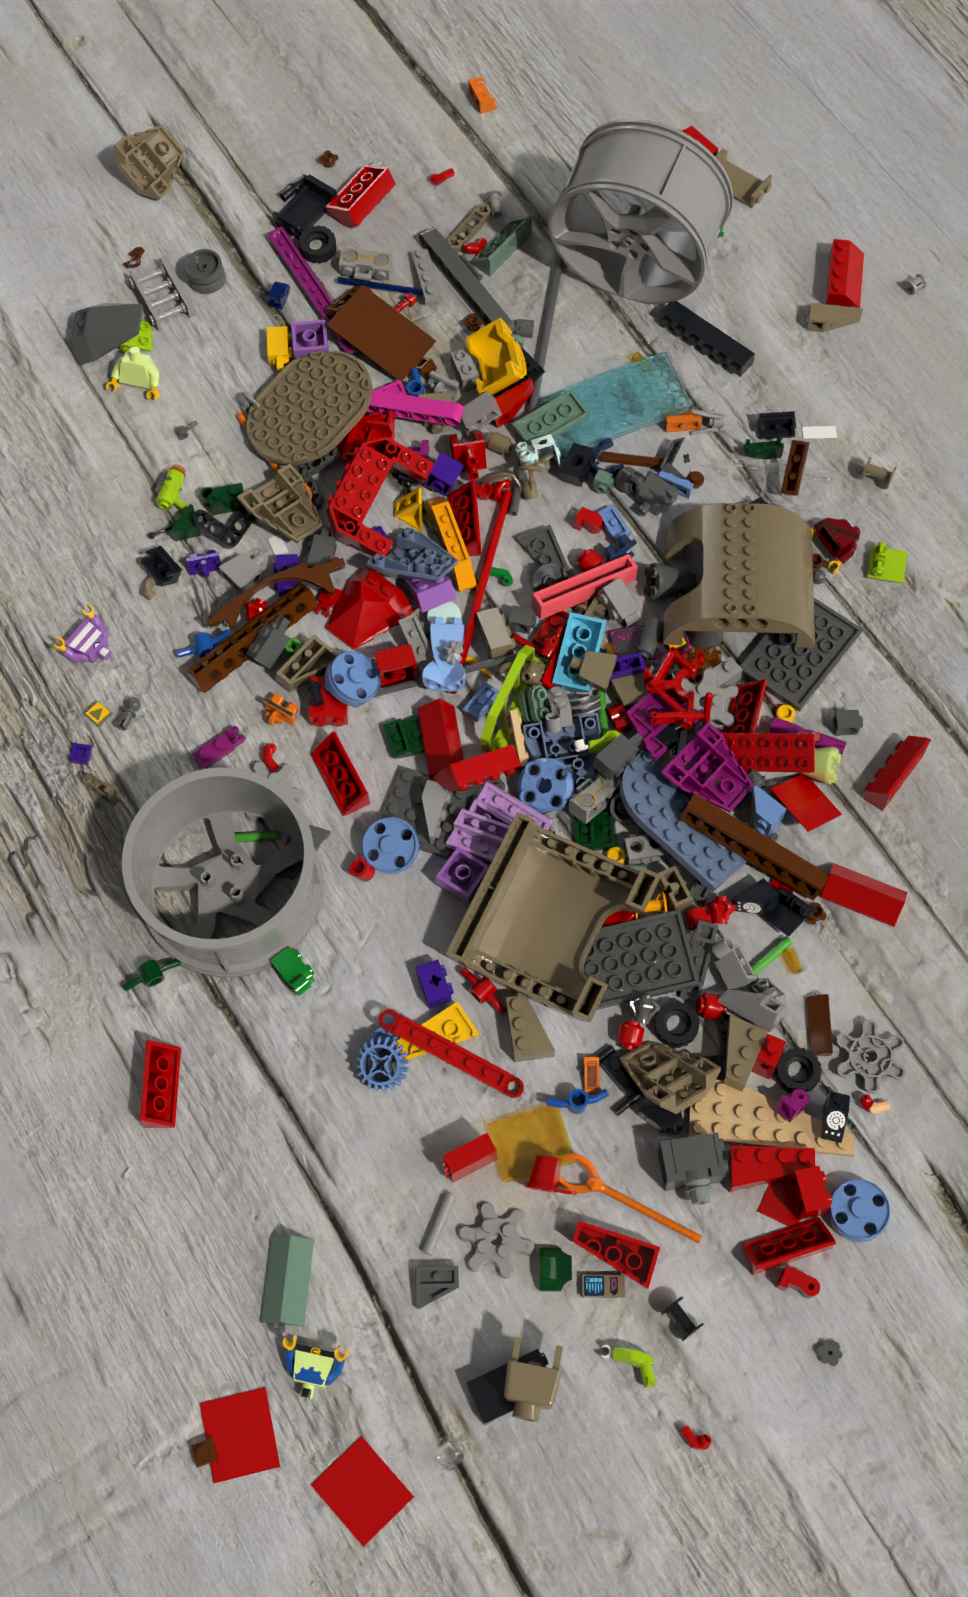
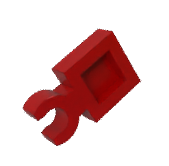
[315,588,343,618]

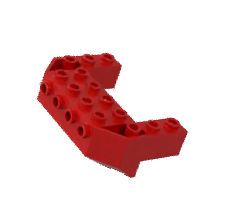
[326,437,435,557]

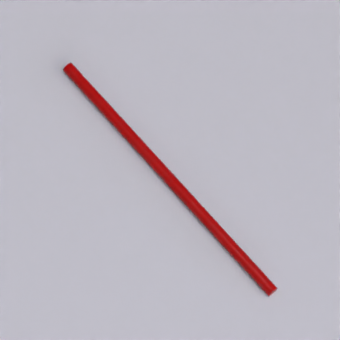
[448,489,512,694]

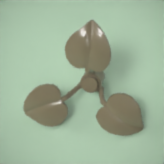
[482,453,555,500]

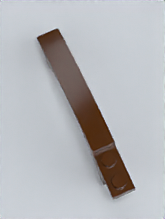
[208,557,346,629]

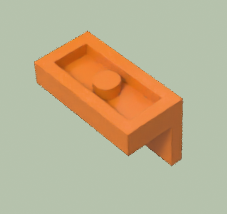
[663,411,702,433]

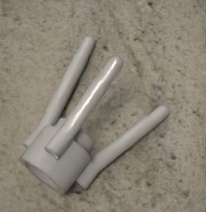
[239,391,260,418]
[683,407,725,435]
[192,581,222,629]

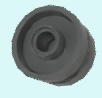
[184,249,226,294]

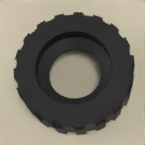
[299,225,337,264]
[654,1001,699,1048]
[775,1047,822,1094]

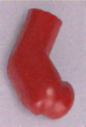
[430,168,455,185]

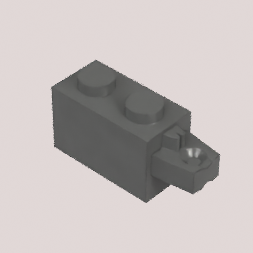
[304,525,337,569]
[246,614,290,669]
[593,733,643,780]

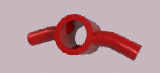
[460,967,507,1015]

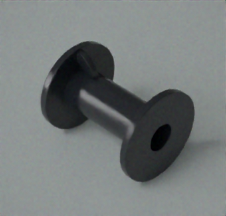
[661,1296,704,1342]

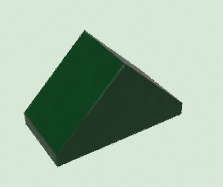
[170,504,201,541]

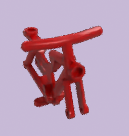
[644,647,713,729]

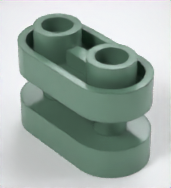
[519,686,550,725]

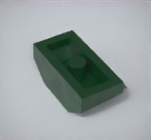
[539,1247,572,1292]

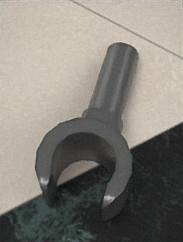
[177,421,198,440]

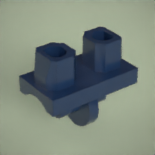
[603,534,637,563]

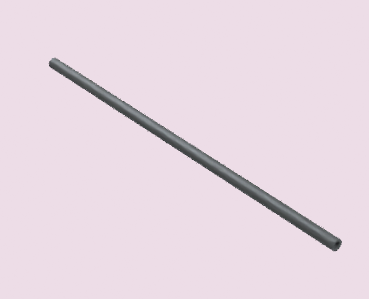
[509,254,563,516]

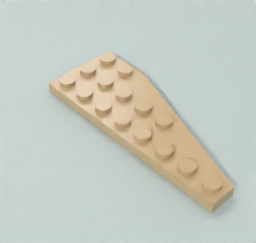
[688,1080,854,1157]

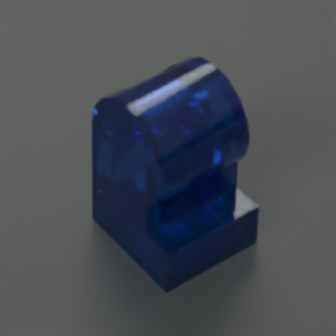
[266,281,290,310]

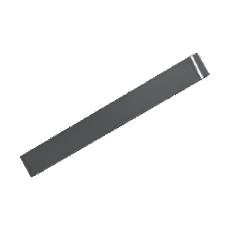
[419,226,516,333]

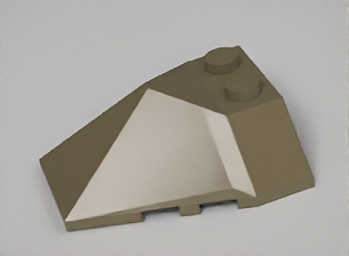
[113,125,184,200]
[237,464,324,543]
[619,1041,721,1114]

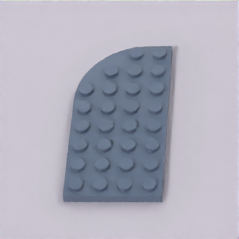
[620,749,748,893]

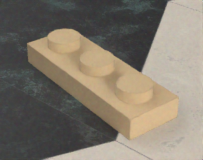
[504,709,529,769]

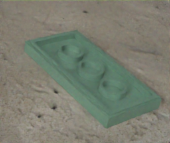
[512,389,591,445]

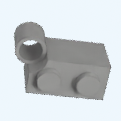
[461,391,502,438]
[597,578,640,628]
[693,657,743,687]
[545,686,573,733]
[712,937,757,990]

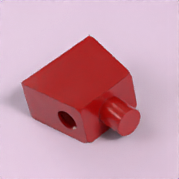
[751,1034,786,1080]

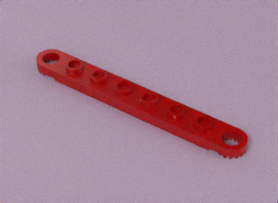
[378,1009,524,1098]

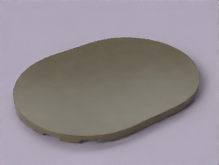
[246,350,373,465]

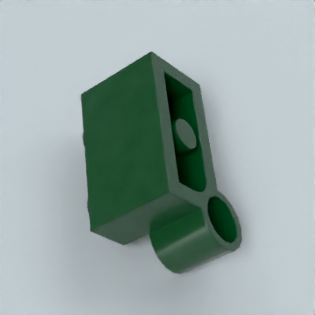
[201,483,244,516]

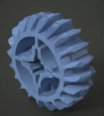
[355,1036,410,1092]

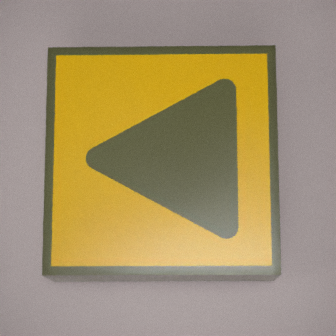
[85,701,112,727]

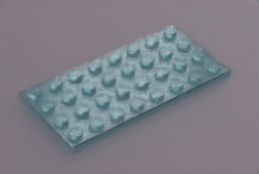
[537,351,693,459]

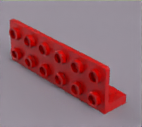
[719,731,820,773]

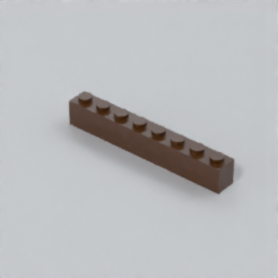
[679,793,829,901]

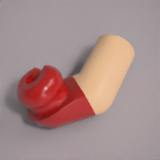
[859,1094,890,1114]

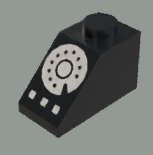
[732,878,779,914]
[821,1091,850,1143]
[637,1105,683,1135]

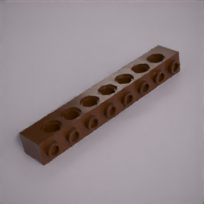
[186,582,319,693]

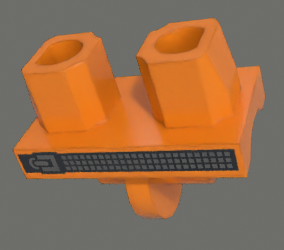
[263,693,299,726]

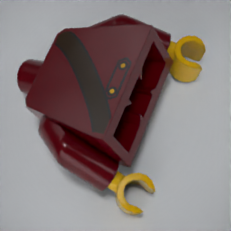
[810,517,861,574]

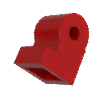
[574,507,603,534]
[607,704,632,734]

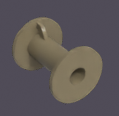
[861,457,897,489]

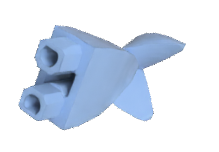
[422,617,466,692]

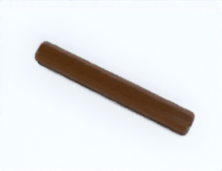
[600,451,664,468]

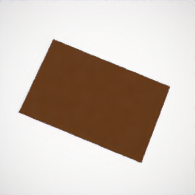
[327,285,436,382]

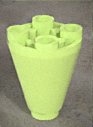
[801,747,841,785]

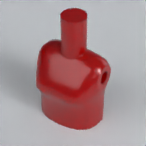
[540,626,565,660]

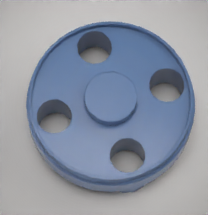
[324,651,380,708]
[518,758,574,814]
[362,817,420,874]
[828,1179,890,1242]

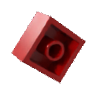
[375,644,418,688]
[788,1166,832,1220]

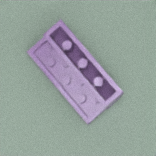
[469,781,553,831]
[446,809,510,863]

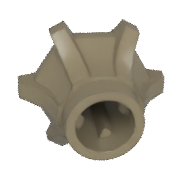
[520,660,547,687]

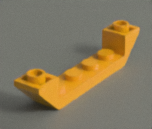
[426,496,477,592]

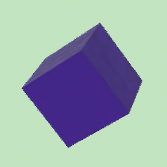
[424,452,464,497]

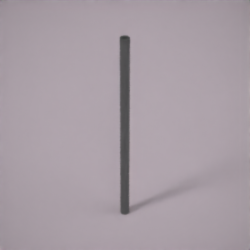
[357,652,518,698]

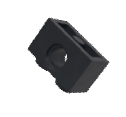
[559,443,596,487]

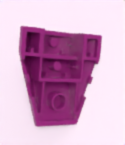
[661,722,754,813]

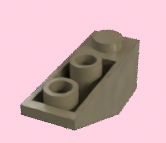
[807,303,863,332]

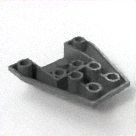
[71,303,144,365]

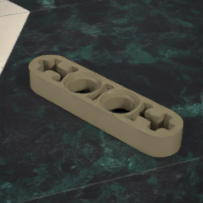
[447,204,491,254]

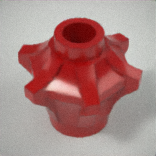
[245,597,267,622]
[705,896,736,924]

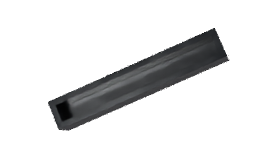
[659,301,755,377]

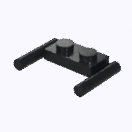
[579,1045,644,1116]

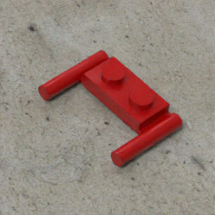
[513,610,570,658]

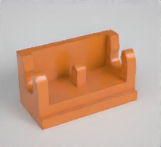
[468,77,497,114]

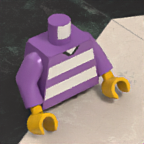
[52,604,112,663]

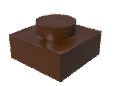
[191,1438,219,1468]

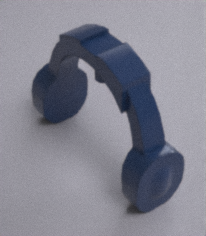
[592,438,624,476]

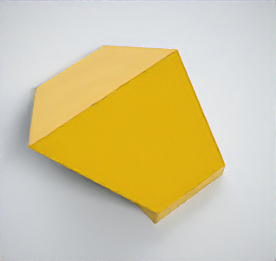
[394,488,423,533]

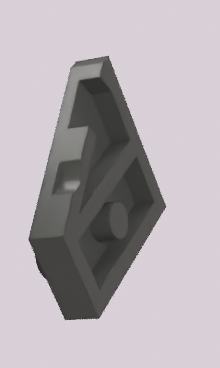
[416,1266,459,1309]

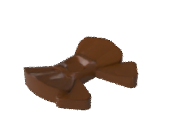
[123,247,145,268]

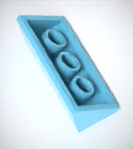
[552,612,607,692]

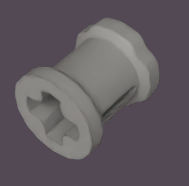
[904,273,928,295]

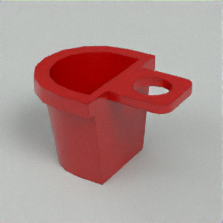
[524,1155,577,1196]

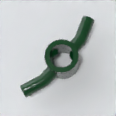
[122,959,181,992]

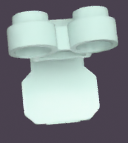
[515,434,561,467]

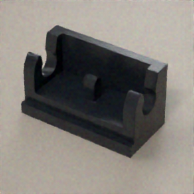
[757,411,796,440]
[140,546,182,587]

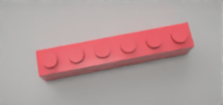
[531,554,638,620]

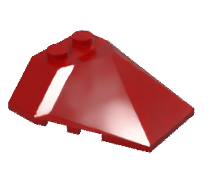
[326,568,415,650]

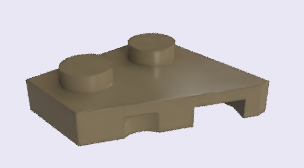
[82,773,119,807]

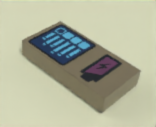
[582,1275,625,1298]

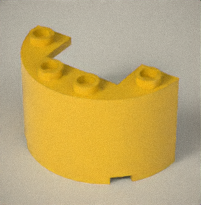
[466,318,527,395]

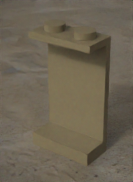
[715,148,772,208]

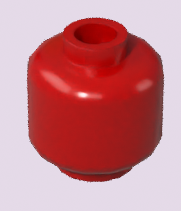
[576,549,603,572]
[695,993,727,1020]
[616,1020,644,1050]

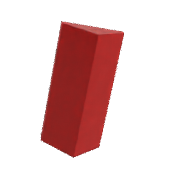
[448,479,481,556]
[724,679,767,733]
[417,698,464,777]
[311,731,370,816]
[820,863,908,927]
[139,1040,181,1128]
[741,1217,836,1275]

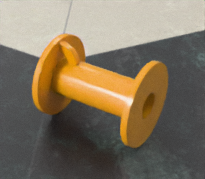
[634,892,667,920]

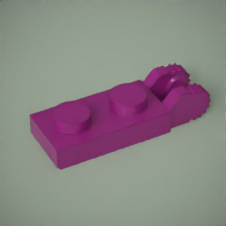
[192,726,246,769]

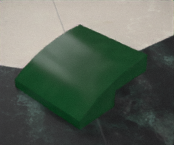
[383,715,424,759]
[574,811,617,851]

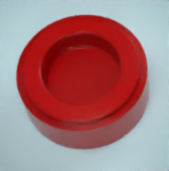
[476,482,493,500]

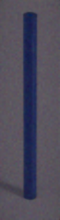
[338,277,423,296]

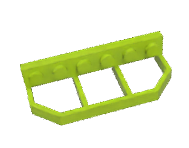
[481,645,550,752]

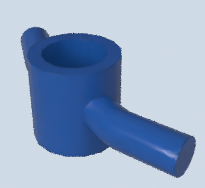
[406,368,424,397]
[176,629,230,658]
[546,1089,609,1114]

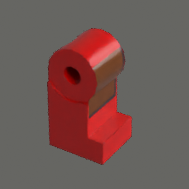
[776,1265,821,1299]

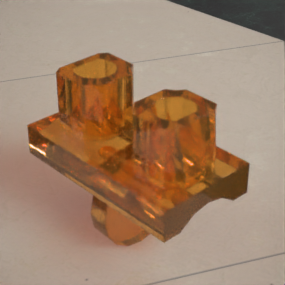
[687,646,722,669]

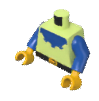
[283,1334,350,1399]

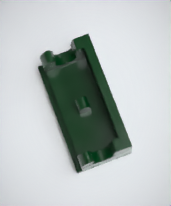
[744,436,784,461]

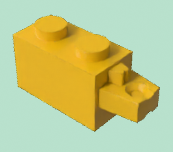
[267,326,293,373]

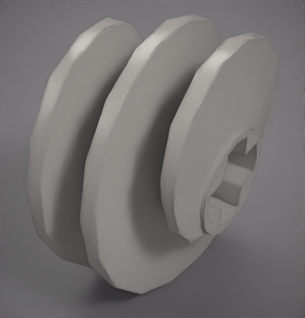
[568,694,602,717]

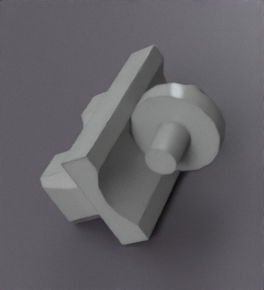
[427,371,460,400]

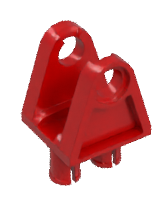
[449,430,487,480]

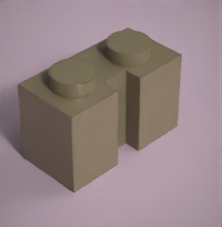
[658,866,693,912]

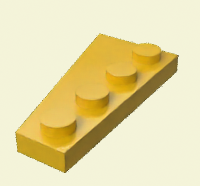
[396,1001,480,1060]

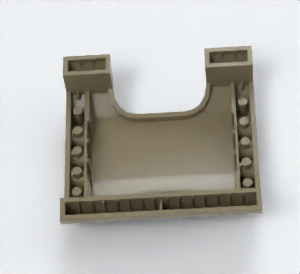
[663,503,815,648]
[446,812,661,1022]

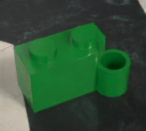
[270,946,315,996]

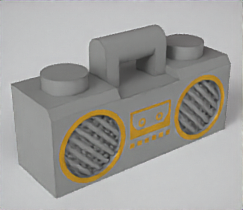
[339,247,393,281]
[569,773,621,824]

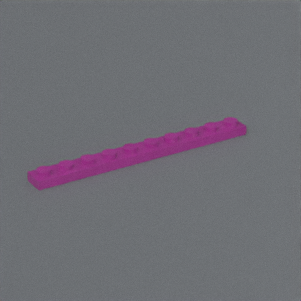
[267,226,360,355]

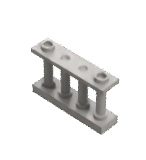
[128,256,196,331]

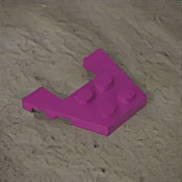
[626,693,703,761]

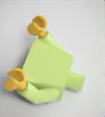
[106,347,160,400]

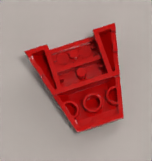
[330,411,395,463]

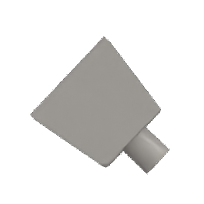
[219,553,266,594]

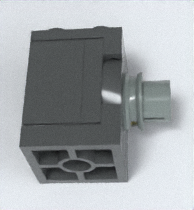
[657,1133,729,1205]

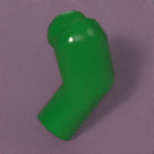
[490,567,513,586]

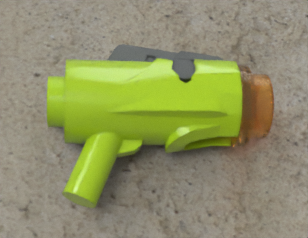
[155,464,188,511]

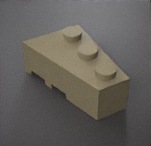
[476,607,516,675]
[276,635,338,692]
[506,995,555,1062]
[723,1015,768,1092]

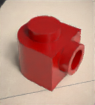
[347,855,375,882]
[685,907,712,932]

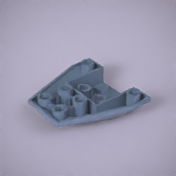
[366,527,459,581]
[523,713,601,797]

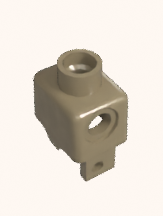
[504,1337,563,1422]

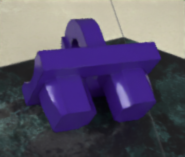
[186,550,221,577]

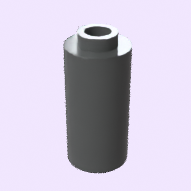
[635,618,664,661]

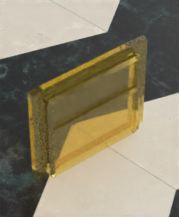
[487,1106,576,1183]

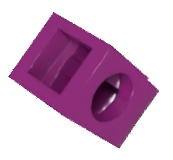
[774,1089,809,1123]

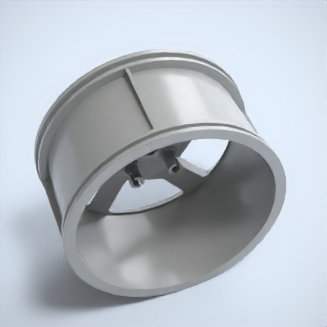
[548,119,733,304]
[122,767,324,978]

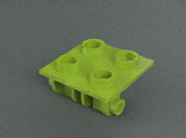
[120,320,153,353]
[867,541,908,583]

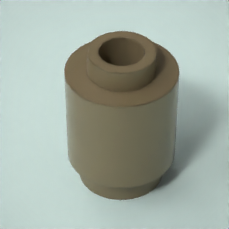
[485,432,513,455]

